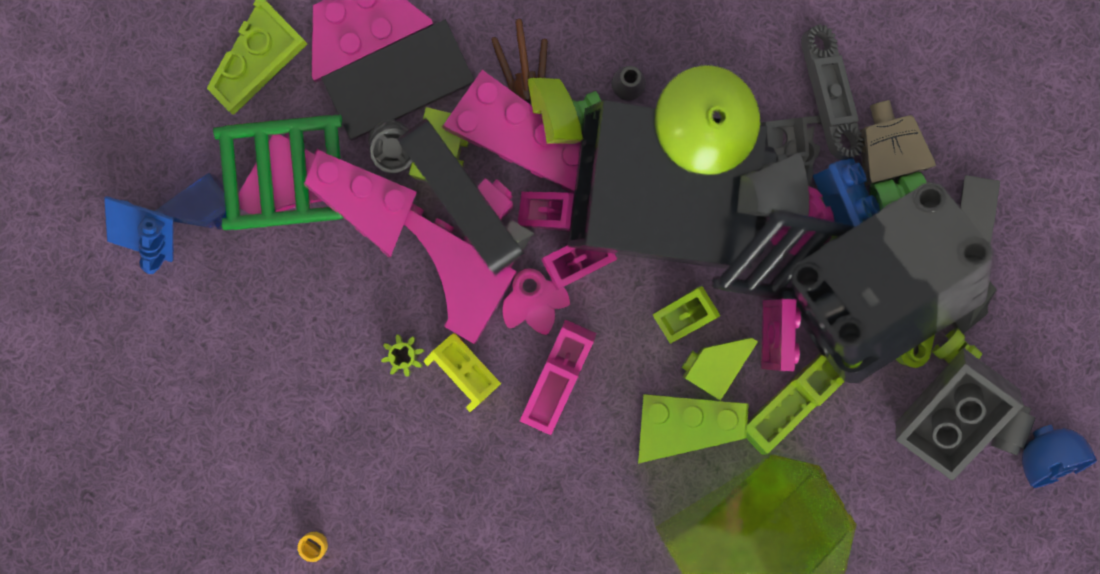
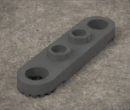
[801,24,864,160]

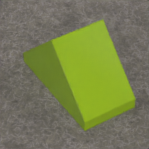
[652,286,721,344]

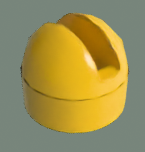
[298,531,328,562]

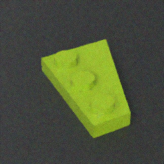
[207,0,307,115]

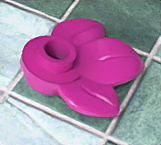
[502,268,570,335]

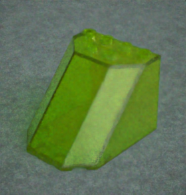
[655,454,857,574]

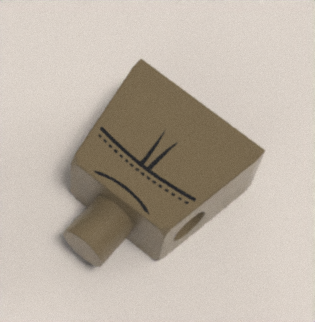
[860,100,936,186]

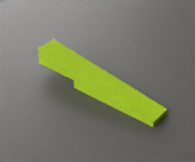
[746,353,862,455]

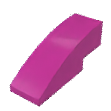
[520,319,597,435]

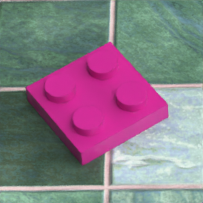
[761,299,801,371]

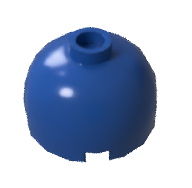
[1022,425,1097,488]

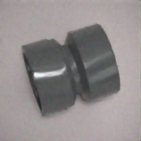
[368,119,413,173]

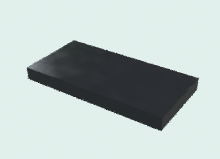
[321,19,474,141]

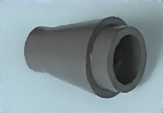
[611,66,646,100]

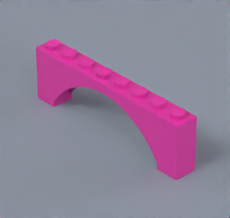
[238,133,517,344]

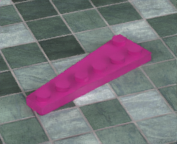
[441,70,581,194]

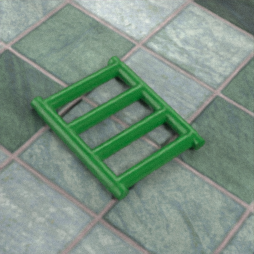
[213,115,344,230]

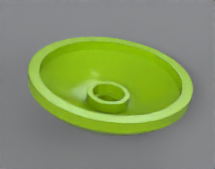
[655,66,760,175]

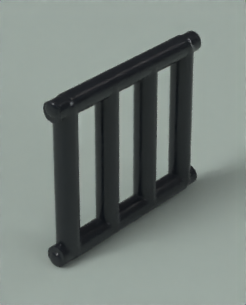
[712,209,854,300]

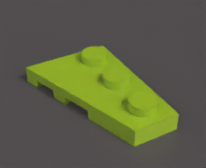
[638,394,749,464]

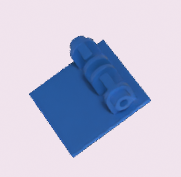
[104,196,174,274]

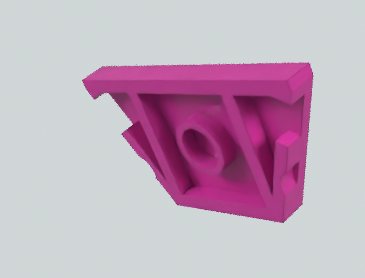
[312,0,434,82]

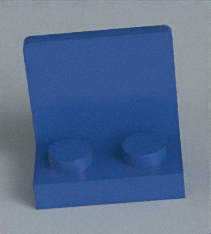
[813,158,880,228]

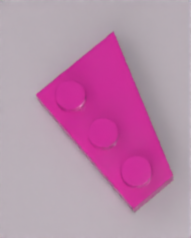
[304,150,417,258]

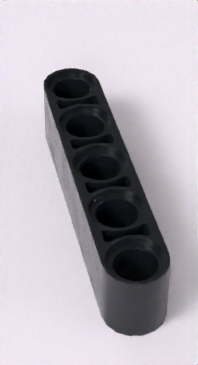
[397,118,525,276]

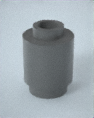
[991,406,1036,456]

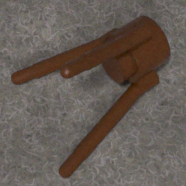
[491,18,548,102]

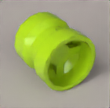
[932,328,982,364]

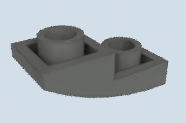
[960,175,1000,244]

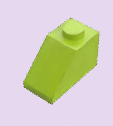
[681,338,758,401]

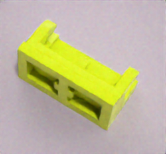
[423,333,501,412]

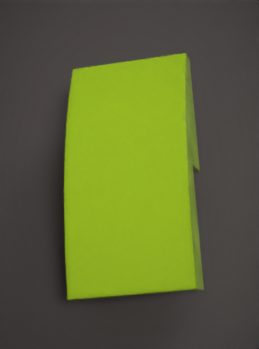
[528,78,583,144]

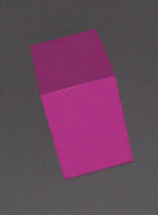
[518,192,574,232]
[541,245,617,290]

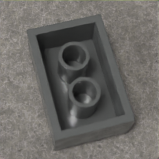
[895,348,1024,481]

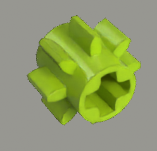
[381,334,425,377]

